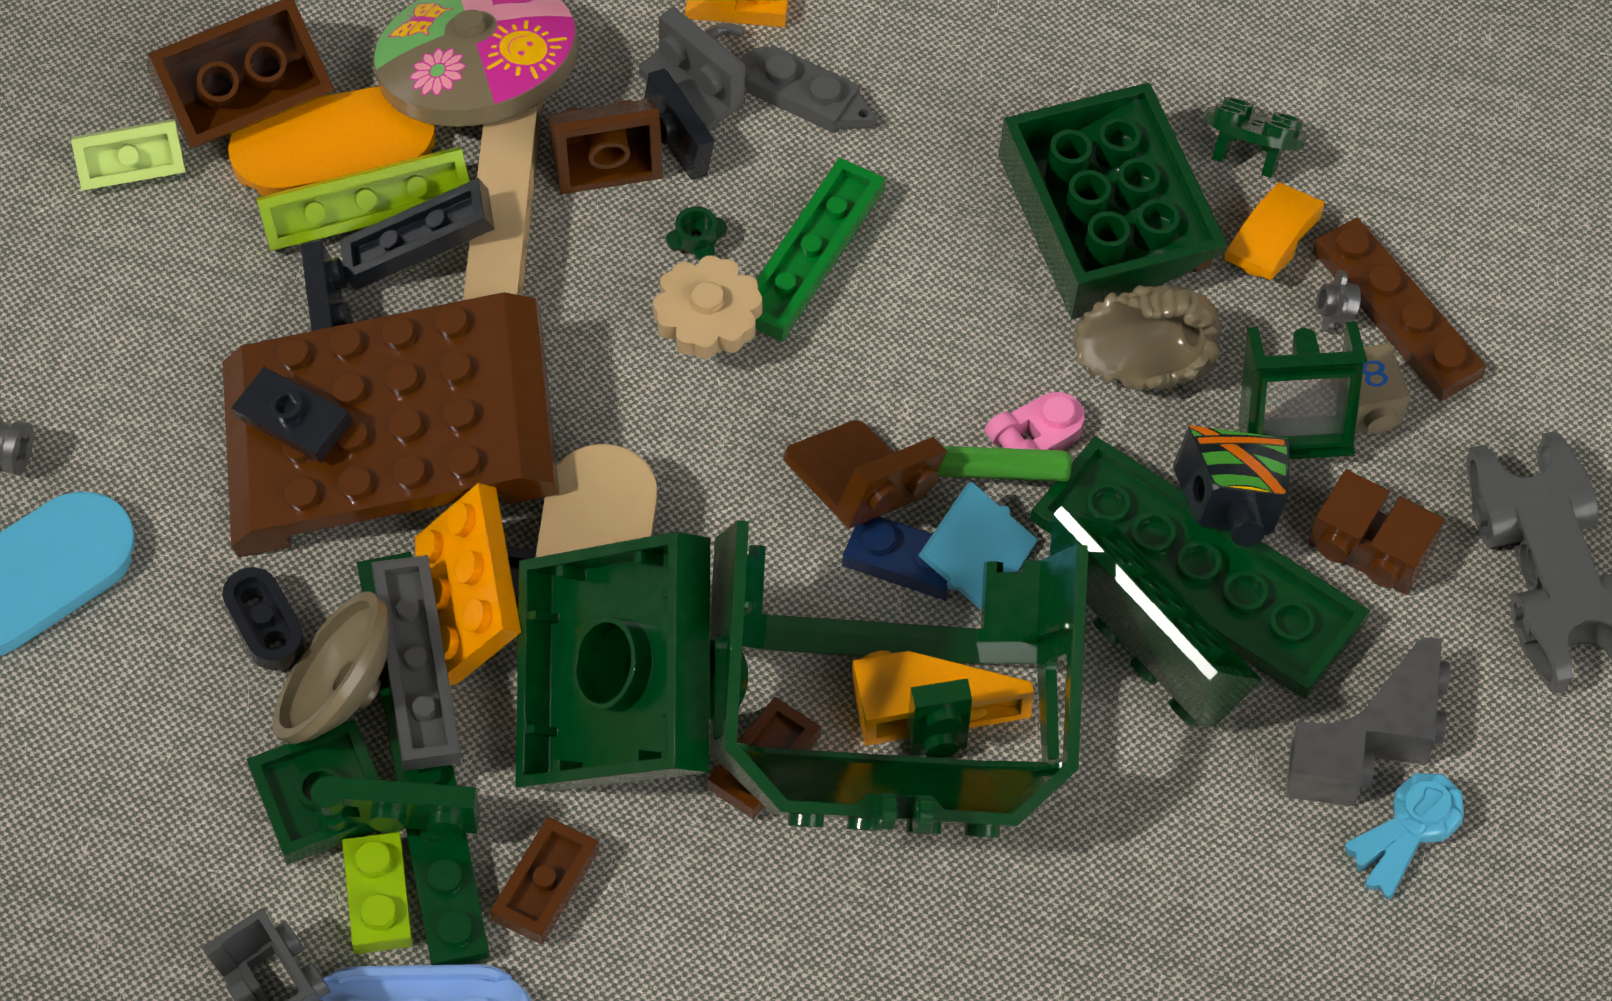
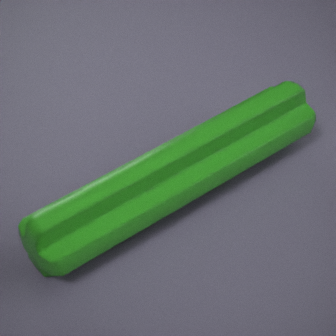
[937,446,1072,482]

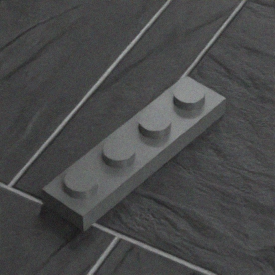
[372,555,461,771]

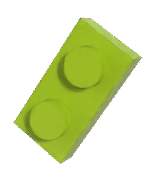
[342,832,413,955]

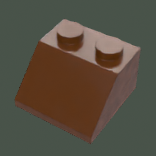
[548,98,663,195]

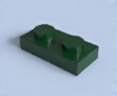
[907,678,972,758]

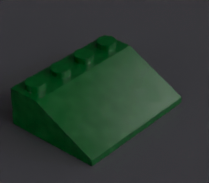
[998,82,1228,320]
[1049,506,1262,727]

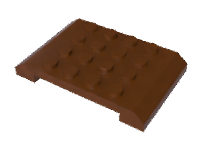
[222,292,559,557]

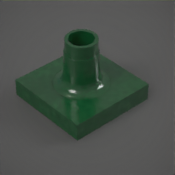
[515,531,748,791]

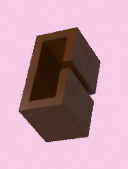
[1308,469,1445,595]

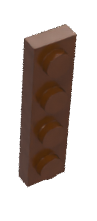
[1313,217,1486,402]

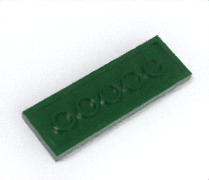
[1030,436,1370,700]

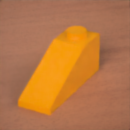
[852,651,1034,746]

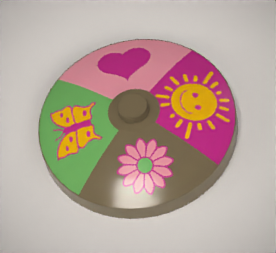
[373,0,579,127]

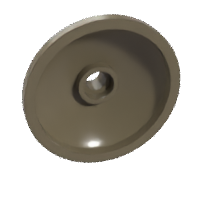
[272,591,390,744]

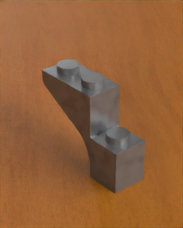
[1286,637,1450,807]

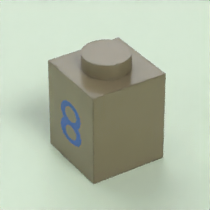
[1330,343,1411,434]

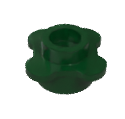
[666,206,727,260]

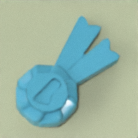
[1345,773,1464,900]

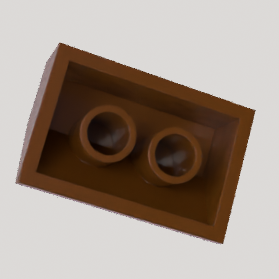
[147,0,335,150]

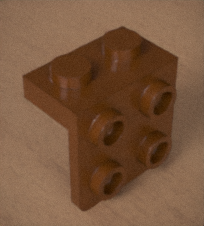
[783,420,947,529]

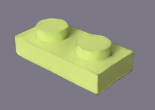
[71,119,185,191]

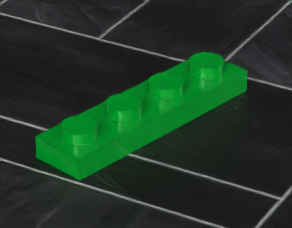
[755,157,885,342]

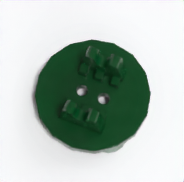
[1204,97,1306,178]

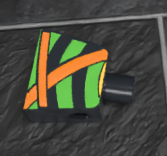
[1173,425,1289,547]

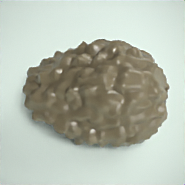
[1072,284,1222,391]

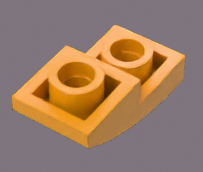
[1224,182,1325,281]

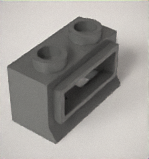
[202,908,331,1001]

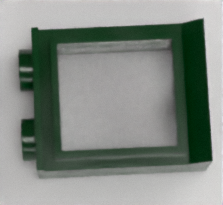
[1238,321,1368,459]

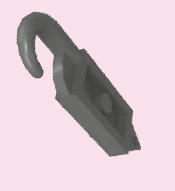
[705,23,876,134]

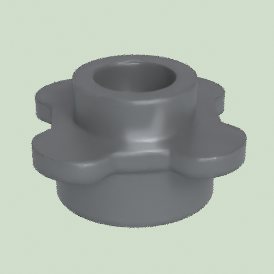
[1316,270,1361,333]

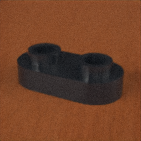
[222,567,305,670]

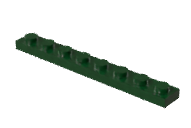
[356,552,491,965]

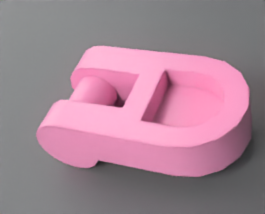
[984,392,1085,450]

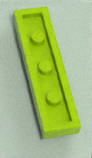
[256,147,470,251]

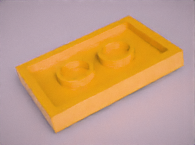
[414,483,521,686]

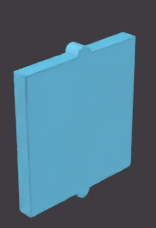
[918,482,1038,610]

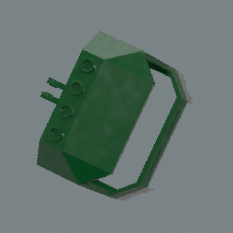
[710,520,1088,838]

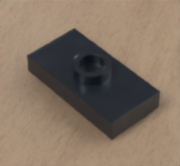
[644,68,715,180]
[231,366,353,463]

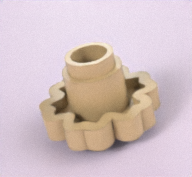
[653,256,762,359]

